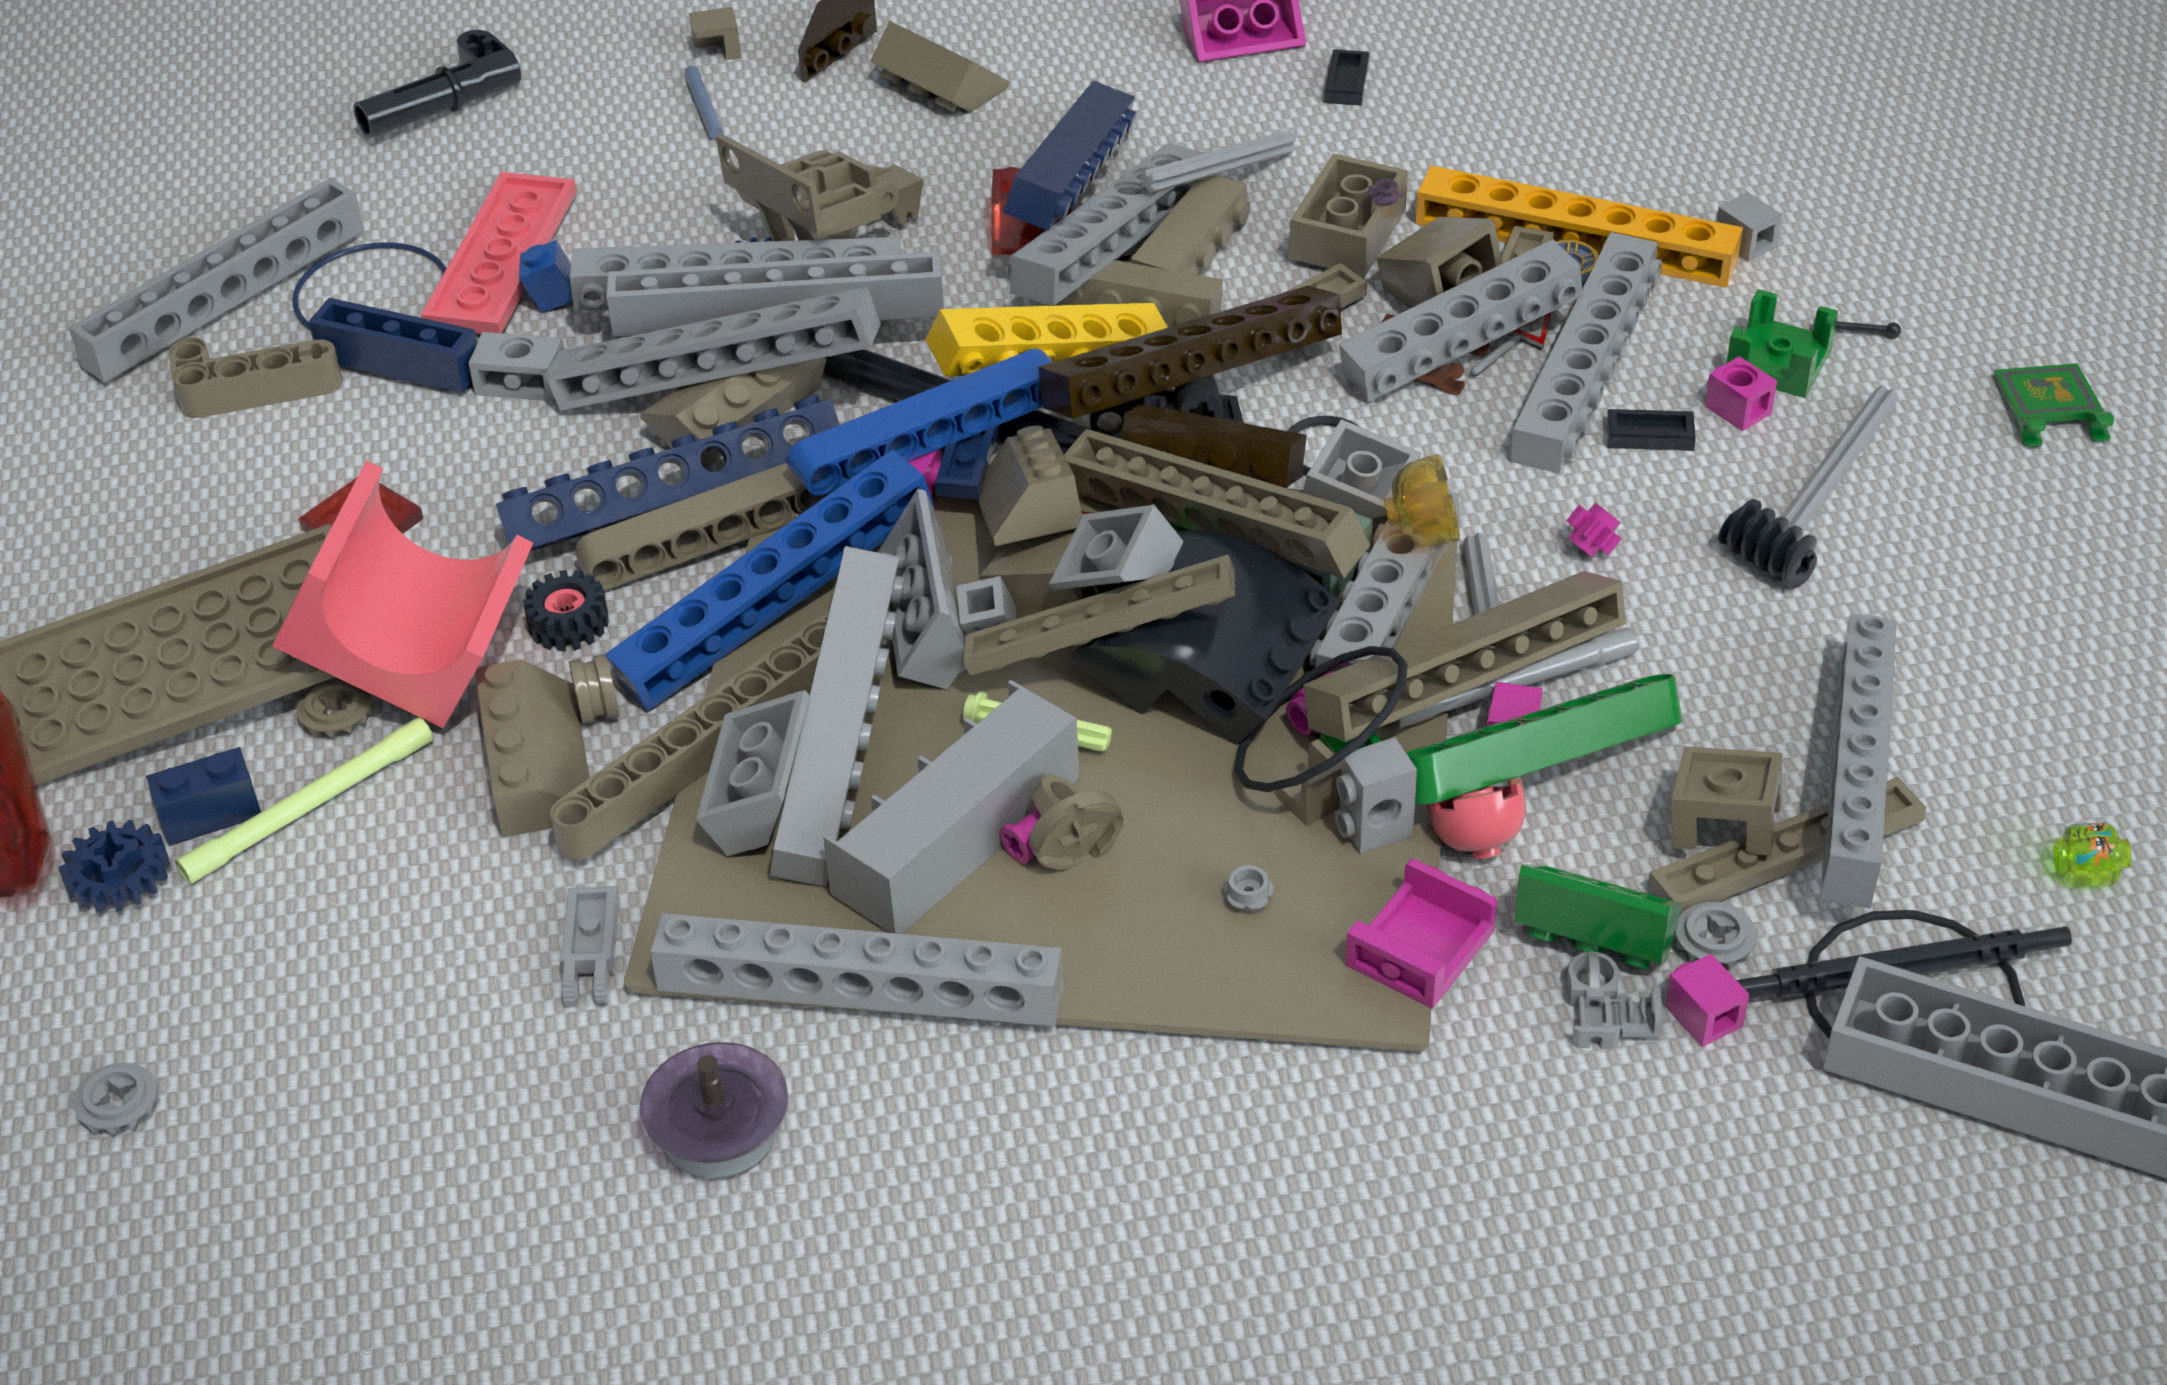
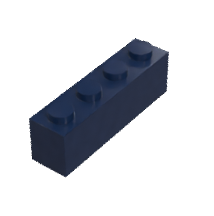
[308,298,477,393]

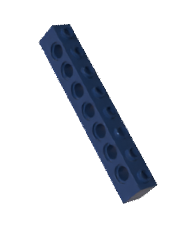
[496,396,840,552]

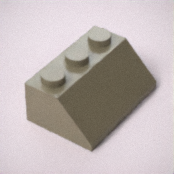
[870,21,1010,113]

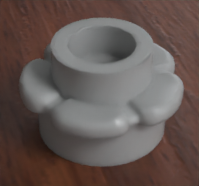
[1224,865,1273,911]

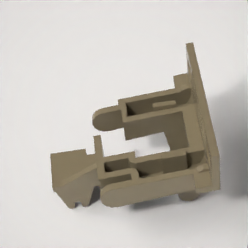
[716,134,924,241]

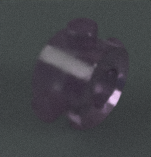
[1368,178,1403,206]

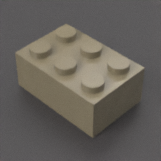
[1290,153,1408,277]

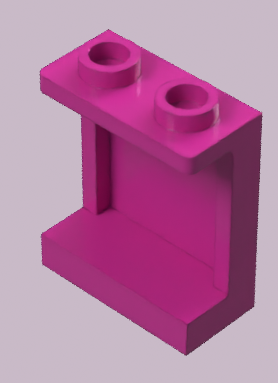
[1346,858,1497,1009]

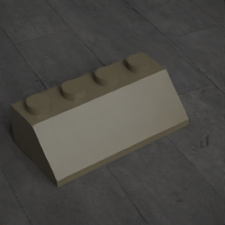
[640,357,826,468]
[976,426,1082,546]
[475,659,590,838]

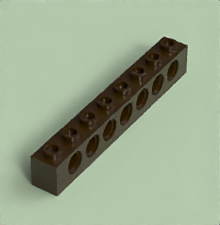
[1038,285,1342,419]

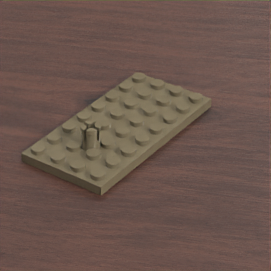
[0,524,335,793]

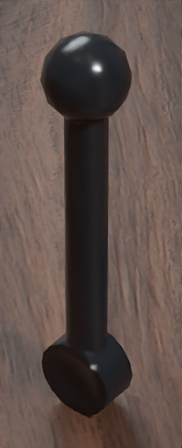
[1813,318,1901,339]

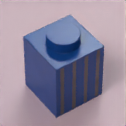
[519,240,573,313]

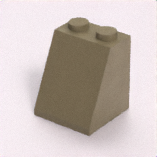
[1376,217,1503,308]
[980,528,1120,619]

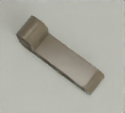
[169,337,343,418]

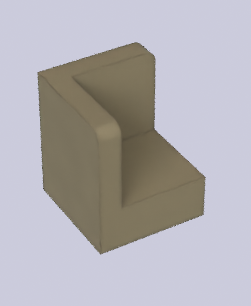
[689,7,741,60]
[1277,739,1341,826]

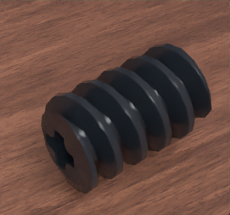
[1717,499,1817,589]

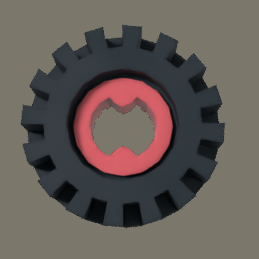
[523,570,609,652]

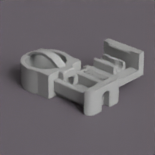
[1566,951,1663,1049]

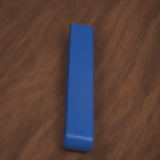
[786,349,1054,496]

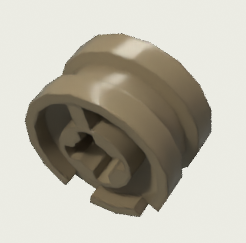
[569,654,619,724]

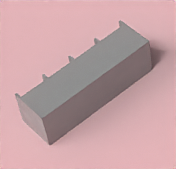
[823,680,1079,934]

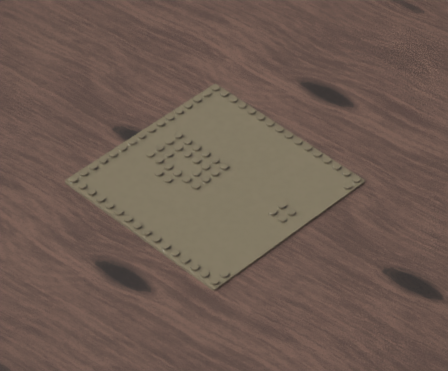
[624,489,1459,1051]

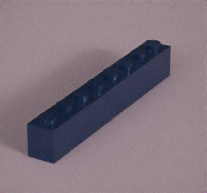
[1003,80,1137,231]

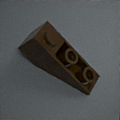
[798,0,877,83]

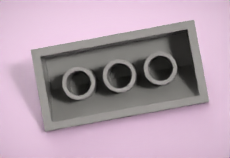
[878,489,966,690]

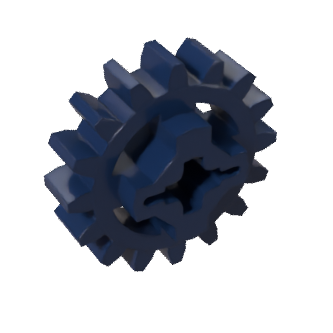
[59,820,171,913]

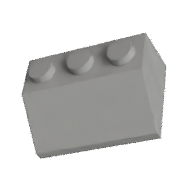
[696,690,810,856]

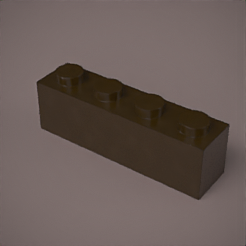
[1122,404,1307,488]

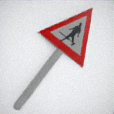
[1471,312,1552,375]

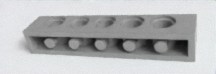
[1339,239,1583,402]
[1310,481,1460,680]

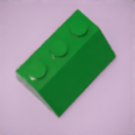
[1514,863,1683,970]

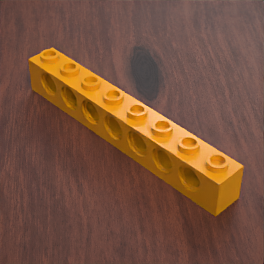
[1416,165,1743,288]

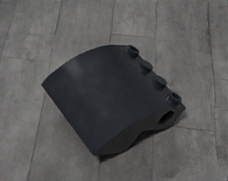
[1069,530,1341,744]

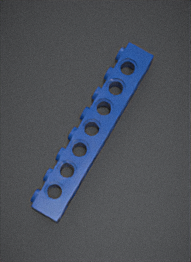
[606,449,934,712]

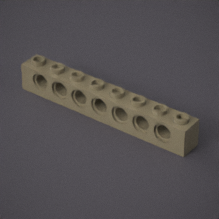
[1064,429,1370,579]

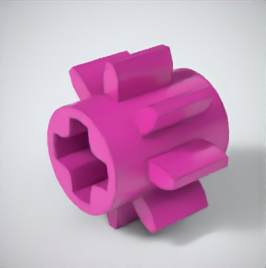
[1566,502,1622,557]

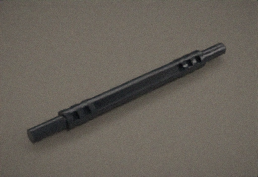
[1737,926,2072,999]

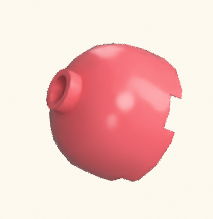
[1426,777,1526,859]

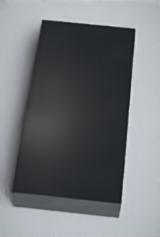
[1324,49,1370,106]
[1606,409,1696,451]

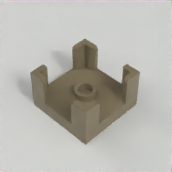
[1671,746,1782,856]

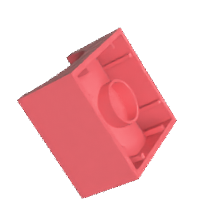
[272,460,533,729]

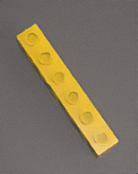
[925,303,1168,377]

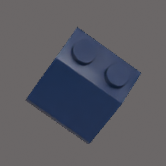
[146,747,261,846]

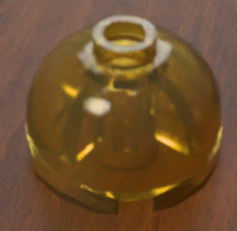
[1384,454,1460,547]

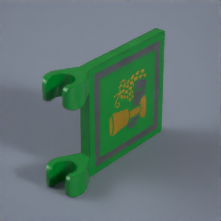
[1993,363,2114,447]

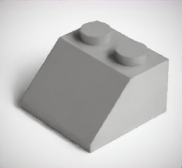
[1303,419,1421,519]
[1049,505,1184,590]

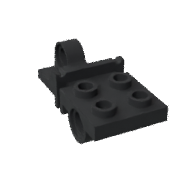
[1090,375,1244,439]

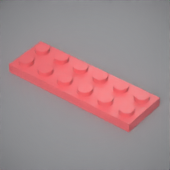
[421,172,577,334]

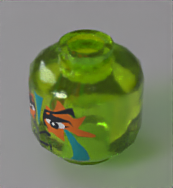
[2053,822,2131,888]

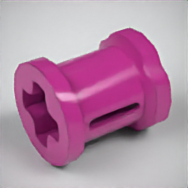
[999,805,1042,864]

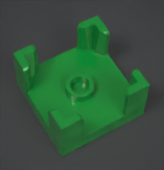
[1726,289,1838,398]

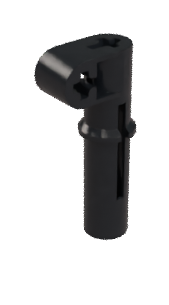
[353,30,521,138]

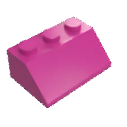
[1179,0,1306,63]

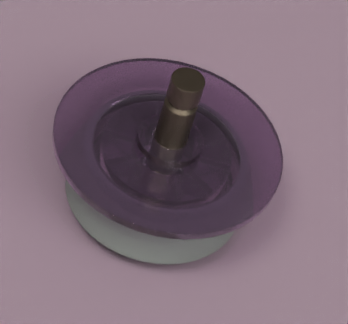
[640,1042,788,1177]

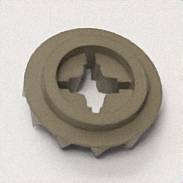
[296,679,372,739]

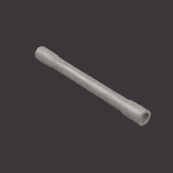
[1390,627,1638,729]

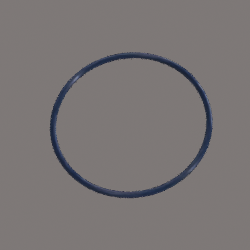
[292,242,447,330]

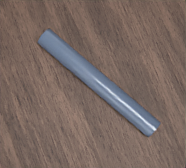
[684,66,724,140]

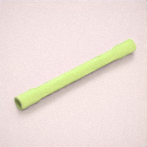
[175,717,433,885]

